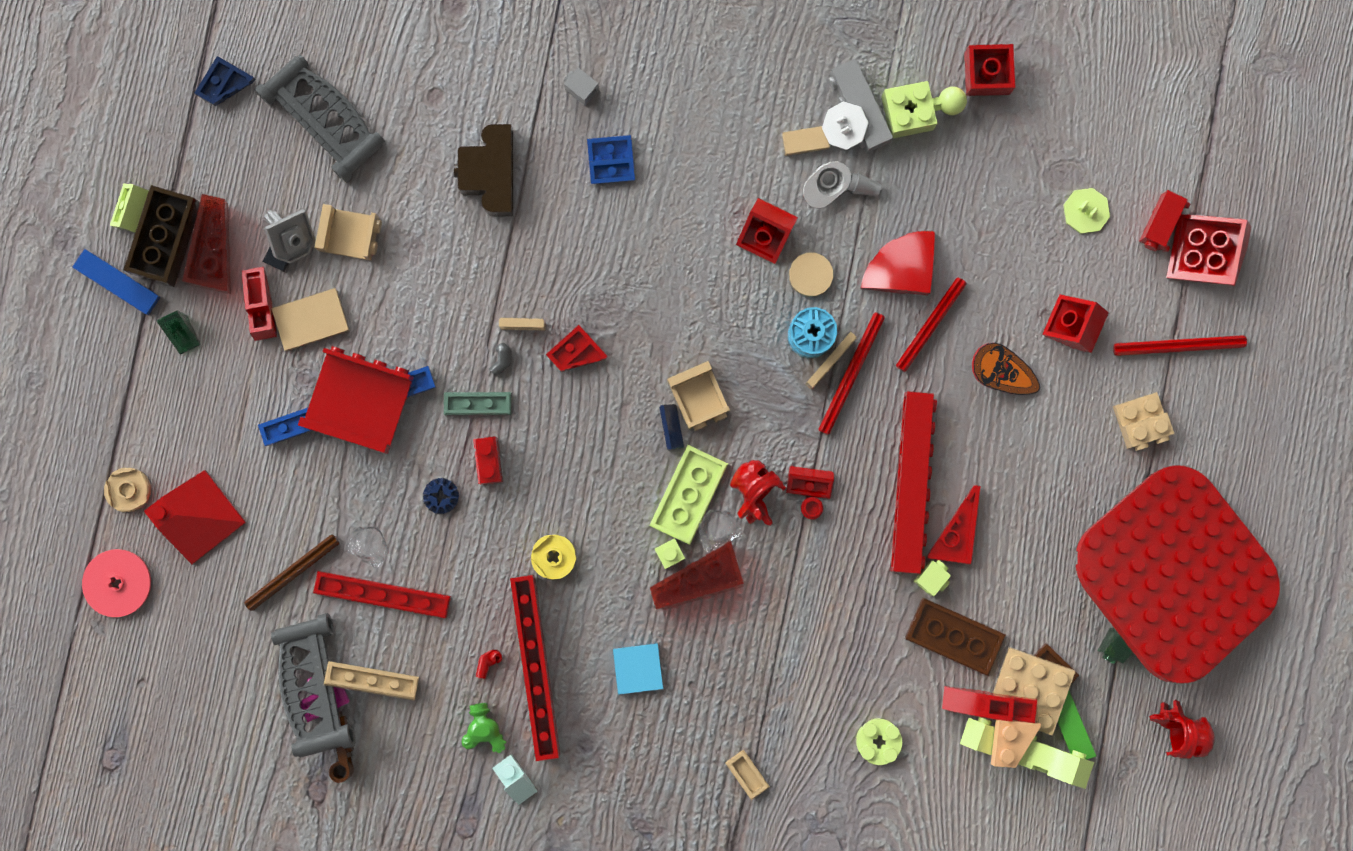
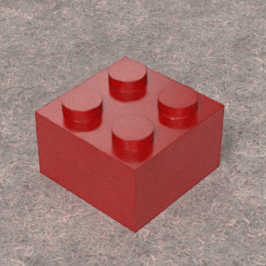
[964,44,1015,96]

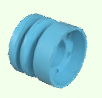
[787,307,837,359]

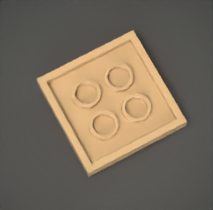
[993,647,1075,736]

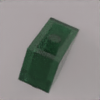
[1097,627,1133,664]

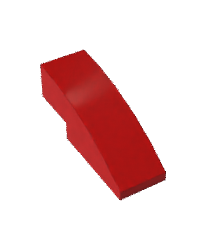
[242,267,277,341]

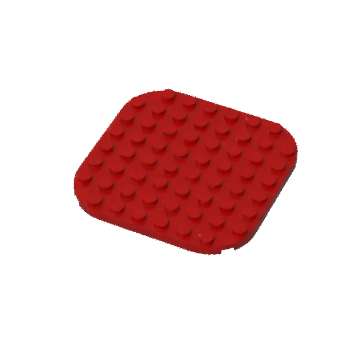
[1075,465,1280,684]

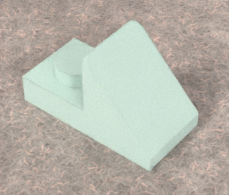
[492,754,537,805]

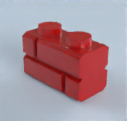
[473,436,503,485]

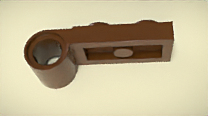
[329,711,354,783]

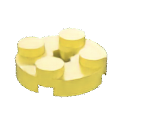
[531,534,577,579]

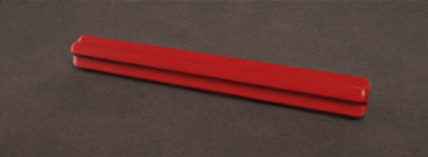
[896,277,967,372]

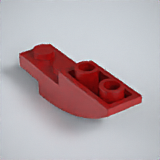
[942,686,1037,723]

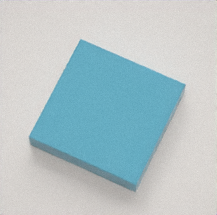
[613,643,663,694]

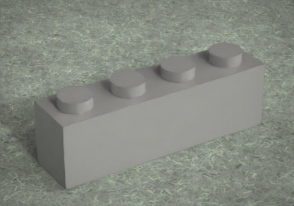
[828,59,893,154]

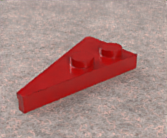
[927,485,981,564]

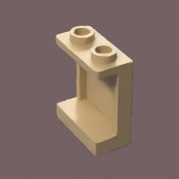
[667,361,730,431]

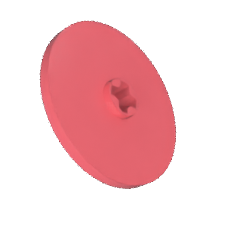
[82,549,151,617]

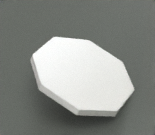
[822,101,869,150]

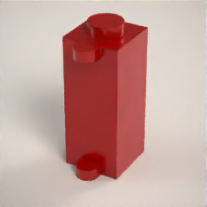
[1139,190,1191,252]

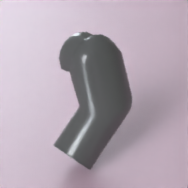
[489,343,512,377]

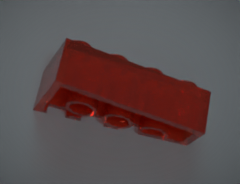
[182,194,231,294]
[650,540,744,612]

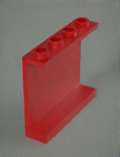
[298,346,414,454]

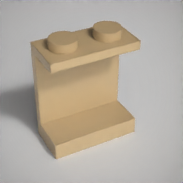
[315,204,382,260]

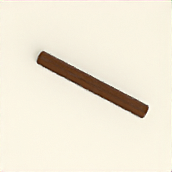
[244,535,339,611]

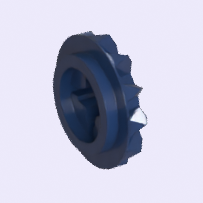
[423,478,459,514]

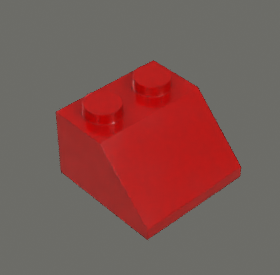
[736,198,798,264]
[1042,294,1109,353]

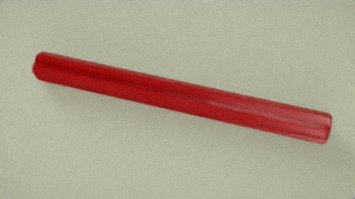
[819,312,885,435]
[1113,335,1247,356]

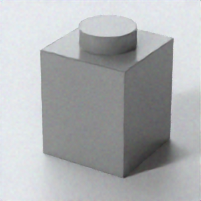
[564,67,599,106]

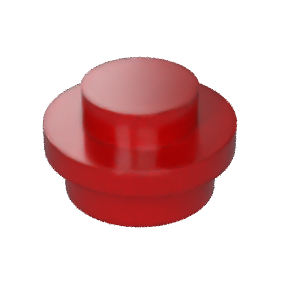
[801,497,823,519]

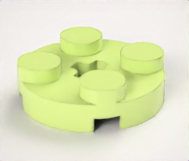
[856,718,902,765]

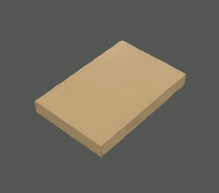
[271,288,350,351]

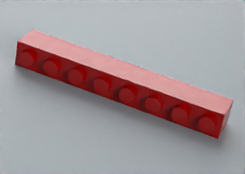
[890,391,937,574]
[510,575,561,761]

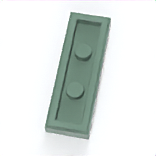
[444,392,512,415]

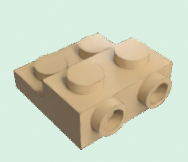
[1113,392,1174,451]

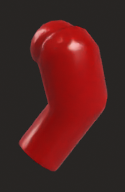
[475,650,502,679]

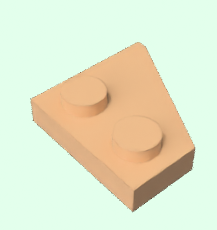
[991,719,1041,768]

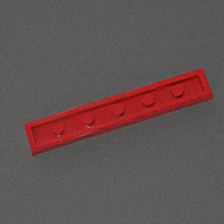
[313,571,451,618]

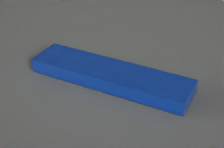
[72,249,161,316]

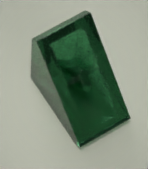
[157,310,200,355]

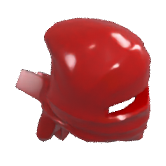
[730,460,786,526]
[1149,700,1215,759]

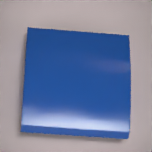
[587,135,635,184]

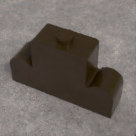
[454,124,513,217]

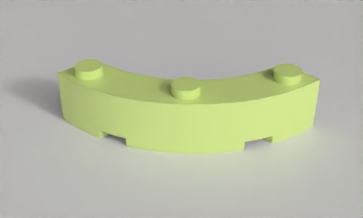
[960,717,1094,789]

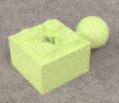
[881,81,967,138]

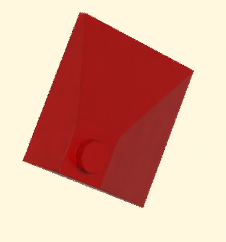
[1166,214,1251,286]
[144,470,246,565]

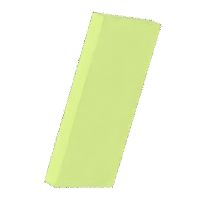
[649,445,728,545]

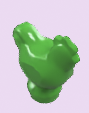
[462,703,506,753]

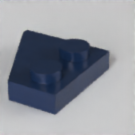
[194,56,256,106]

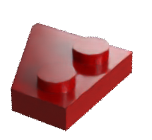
[546,325,608,372]

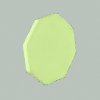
[1063,188,1110,234]

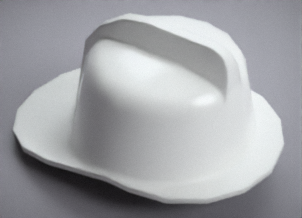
[803,161,851,208]

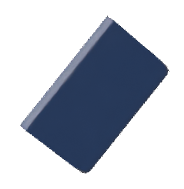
[659,404,684,451]

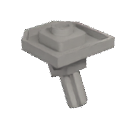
[264,209,315,264]

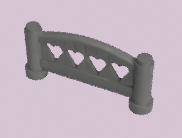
[254,55,385,183]
[271,613,355,758]

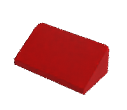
[786,466,834,499]

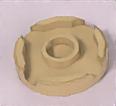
[789,253,833,297]
[104,468,151,512]

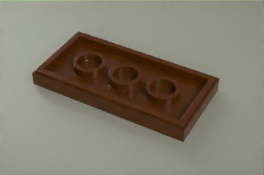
[904,598,1006,676]

